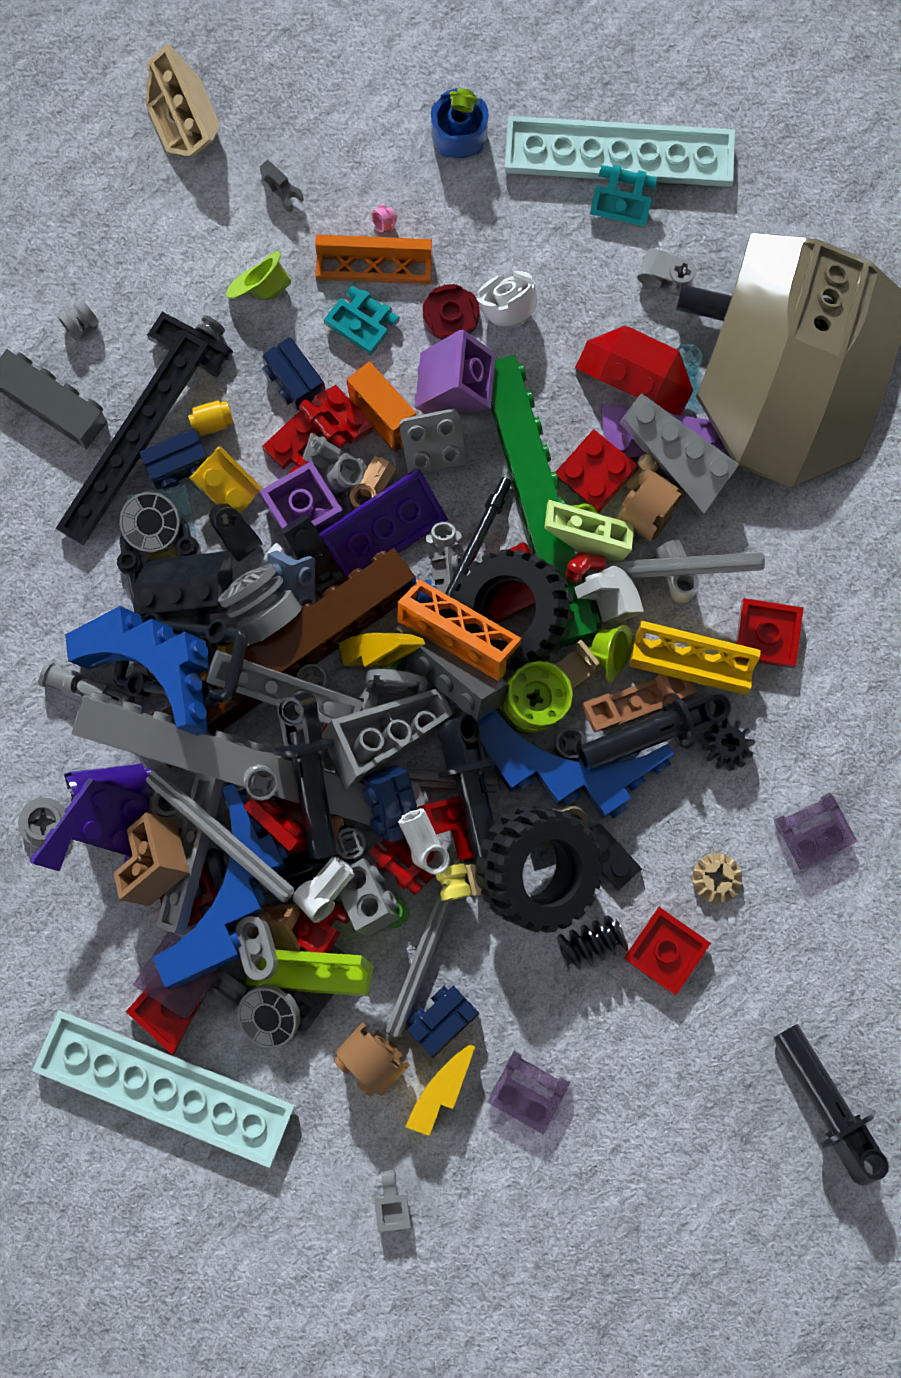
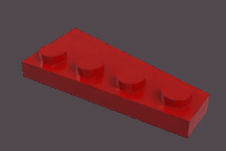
[125,931,231,1055]

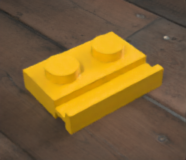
[189,446,263,515]

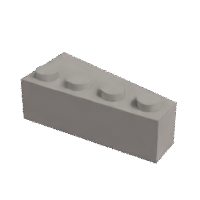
[619,393,739,516]
[322,688,453,791]

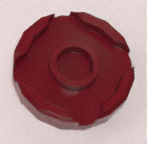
[422,284,480,340]

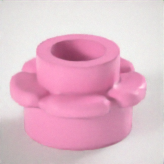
[371,204,397,233]

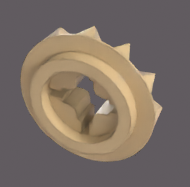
[692,853,742,903]

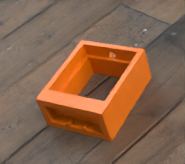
[347,361,416,452]

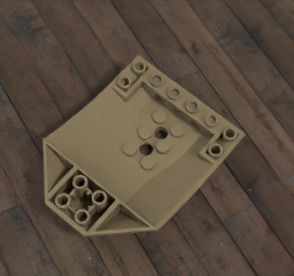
[696,234,901,488]

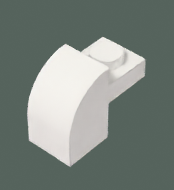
[574,566,644,623]

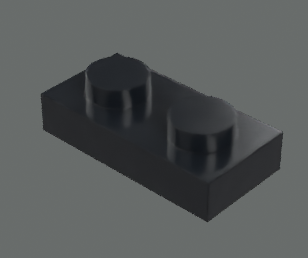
[591,823,642,891]

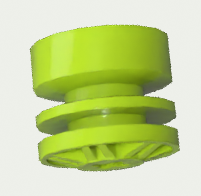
[499,661,573,734]

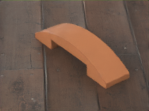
[581,674,697,733]

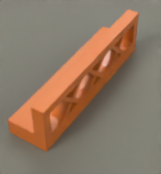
[315,234,432,284]
[397,579,522,681]

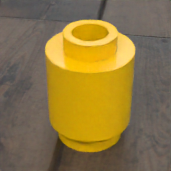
[188,400,234,437]

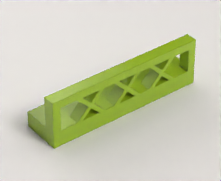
[246,950,374,997]

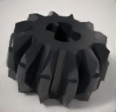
[701,719,755,772]

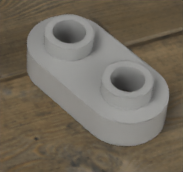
[235,916,278,981]

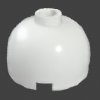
[478,271,538,327]

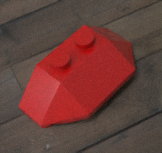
[575,325,694,416]

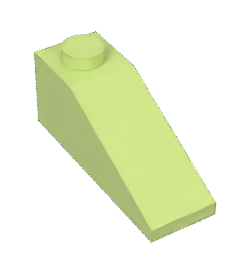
[545,500,634,562]

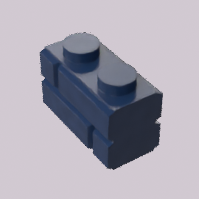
[261,337,326,410]
[139,428,208,490]
[363,765,418,842]
[407,985,480,1058]

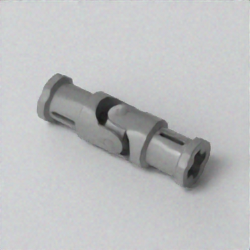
[38,660,134,706]

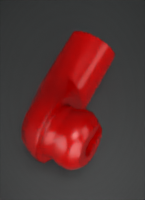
[566,552,606,582]

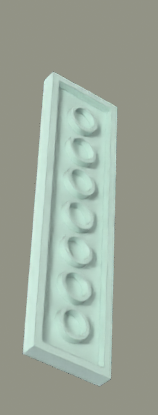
[504,116,735,187]
[32,1010,296,1168]

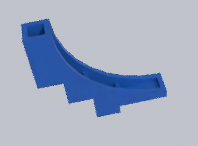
[65,606,209,736]
[477,710,675,819]
[153,783,288,991]

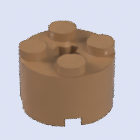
[617,469,685,542]
[334,1021,410,1097]

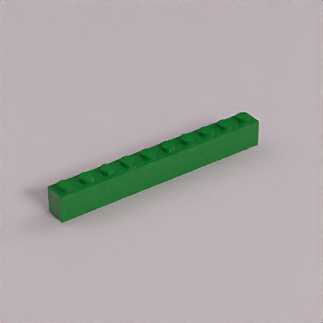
[491,355,601,647]

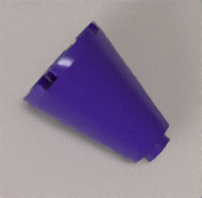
[64,764,152,801]

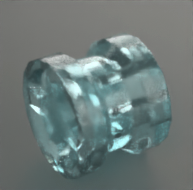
[676,343,703,379]

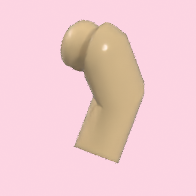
[625,454,659,491]

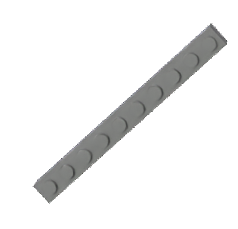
[72,691,374,825]

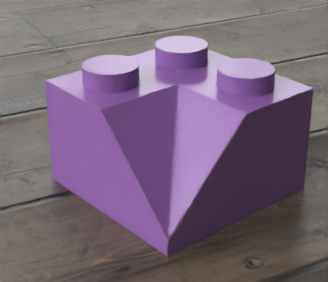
[259,461,343,533]

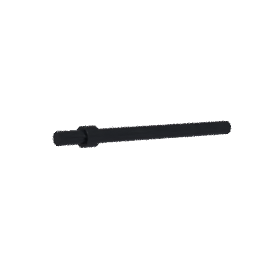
[439,477,512,618]

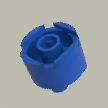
[431,88,488,158]

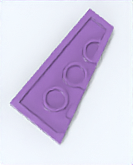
[600,404,725,461]

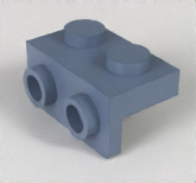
[267,550,315,618]

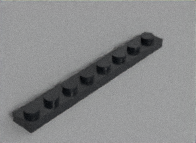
[55,330,210,546]

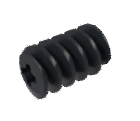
[557,915,629,972]

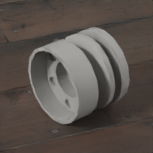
[218,563,302,644]

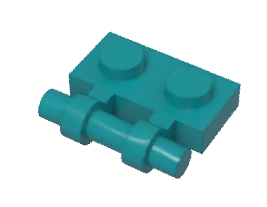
[590,164,657,227]
[323,286,400,356]

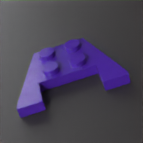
[29,778,149,886]

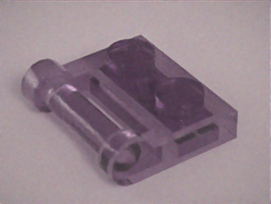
[774,793,858,870]
[487,1051,570,1135]

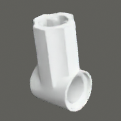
[655,540,700,603]
[398,809,450,874]
[293,856,355,923]

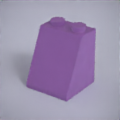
[415,330,496,414]

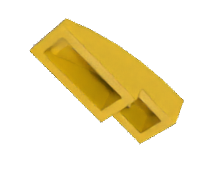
[338,633,425,667]
[405,1045,475,1136]

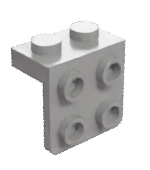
[399,409,467,474]

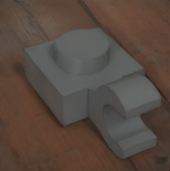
[260,159,304,212]

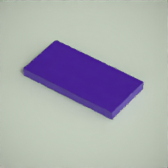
[318,468,448,579]

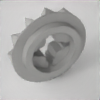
[18,797,66,847]

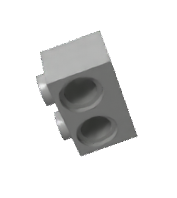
[339,858,399,937]

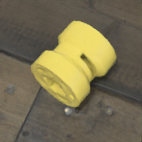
[436,864,472,902]

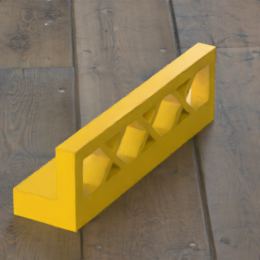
[629,620,761,696]

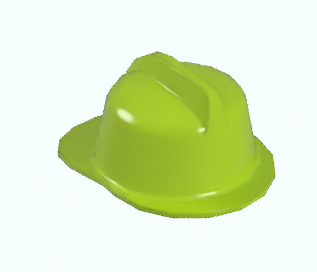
[226,251,291,300]
[588,624,632,683]

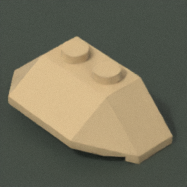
[146,44,220,158]

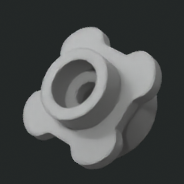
[426,522,462,553]

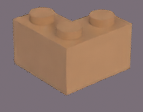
[113,812,189,906]

